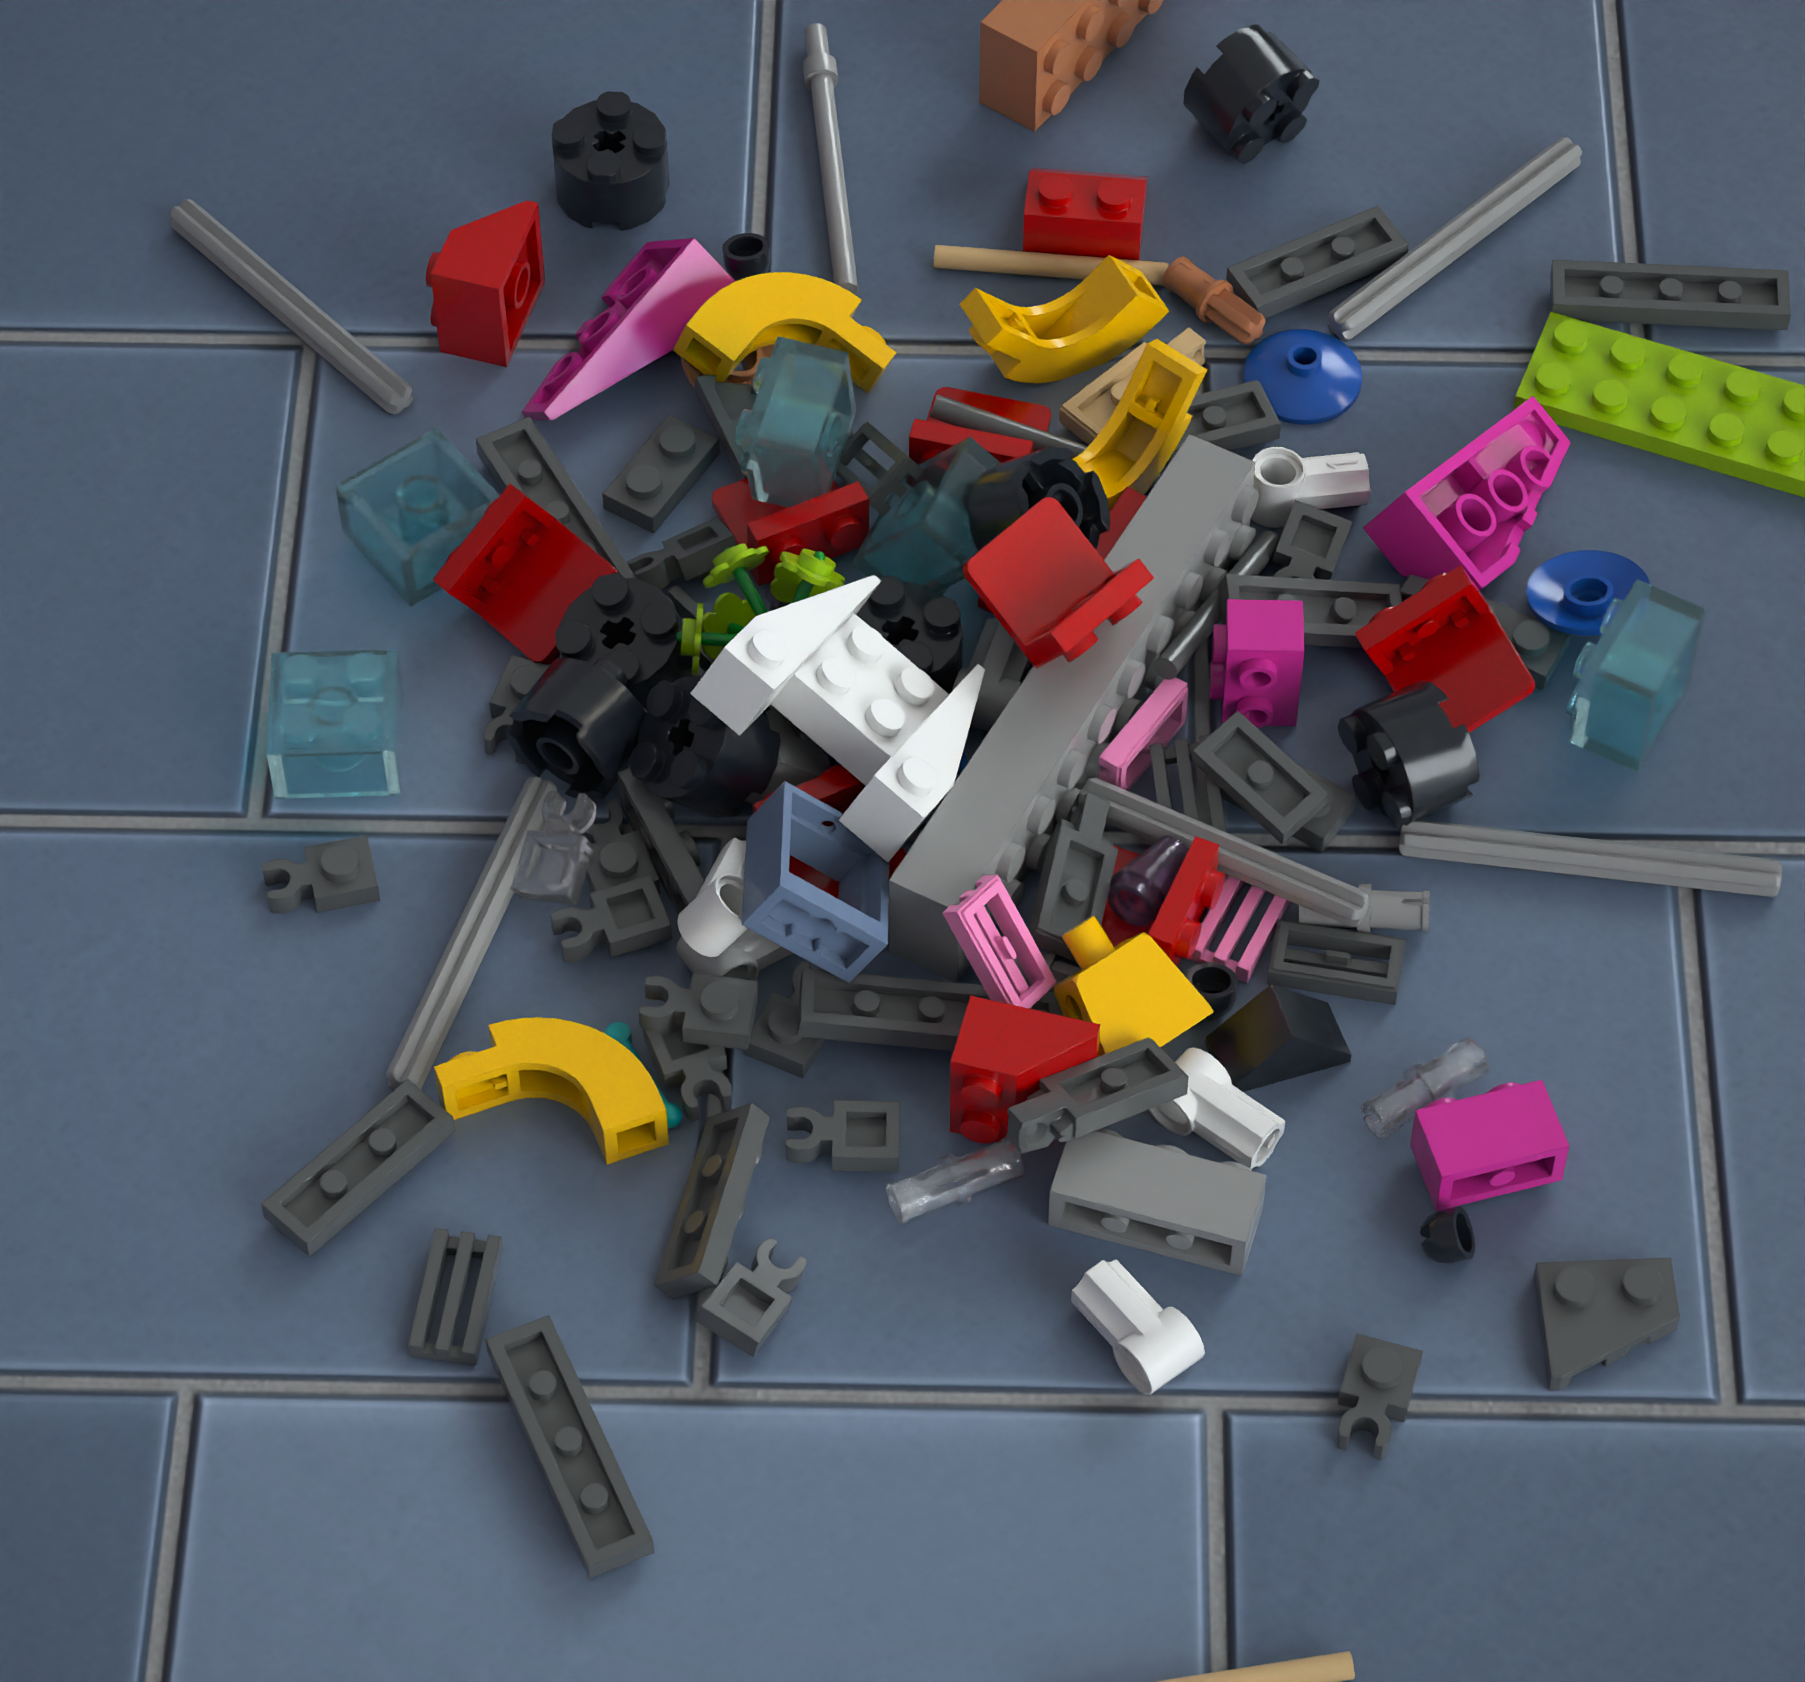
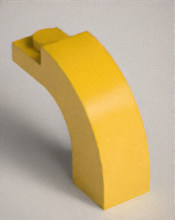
[959,255,1169,383]
[673,272,897,393]
[1072,339,1207,512]
[434,1017,669,1165]

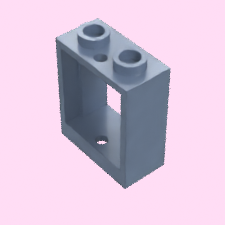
[742,781,890,983]

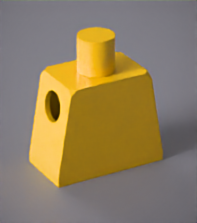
[1054,916,1214,1056]

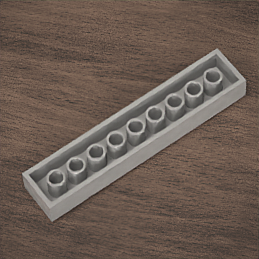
[889,434,1259,983]

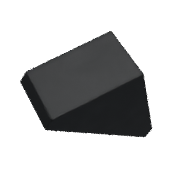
[1205,984,1351,1092]

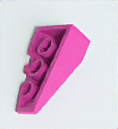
[522,238,736,420]
[1363,396,1571,590]

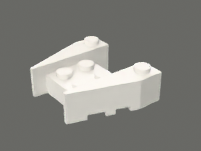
[690,575,985,862]

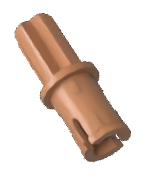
[1162,256,1266,345]

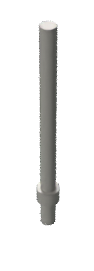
[802,23,858,295]

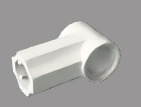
[1251,447,1371,528]
[677,837,748,957]
[1149,1047,1285,1169]
[1071,1259,1205,1395]

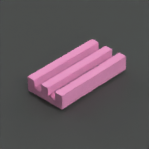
[1098,677,1188,791]
[942,875,1057,1009]
[1189,875,1291,983]

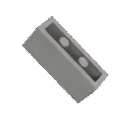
[1048,1128,1267,1276]

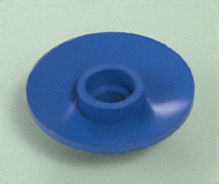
[1243,329,1362,425]
[1526,550,1651,636]

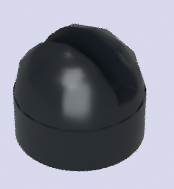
[722,233,770,281]
[1186,962,1237,1020]
[1420,1206,1475,1263]

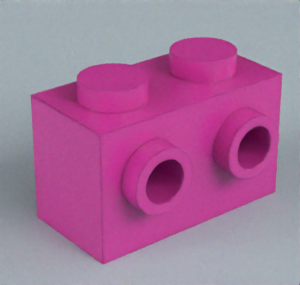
[1209,599,1304,728]
[1410,1080,1569,1211]

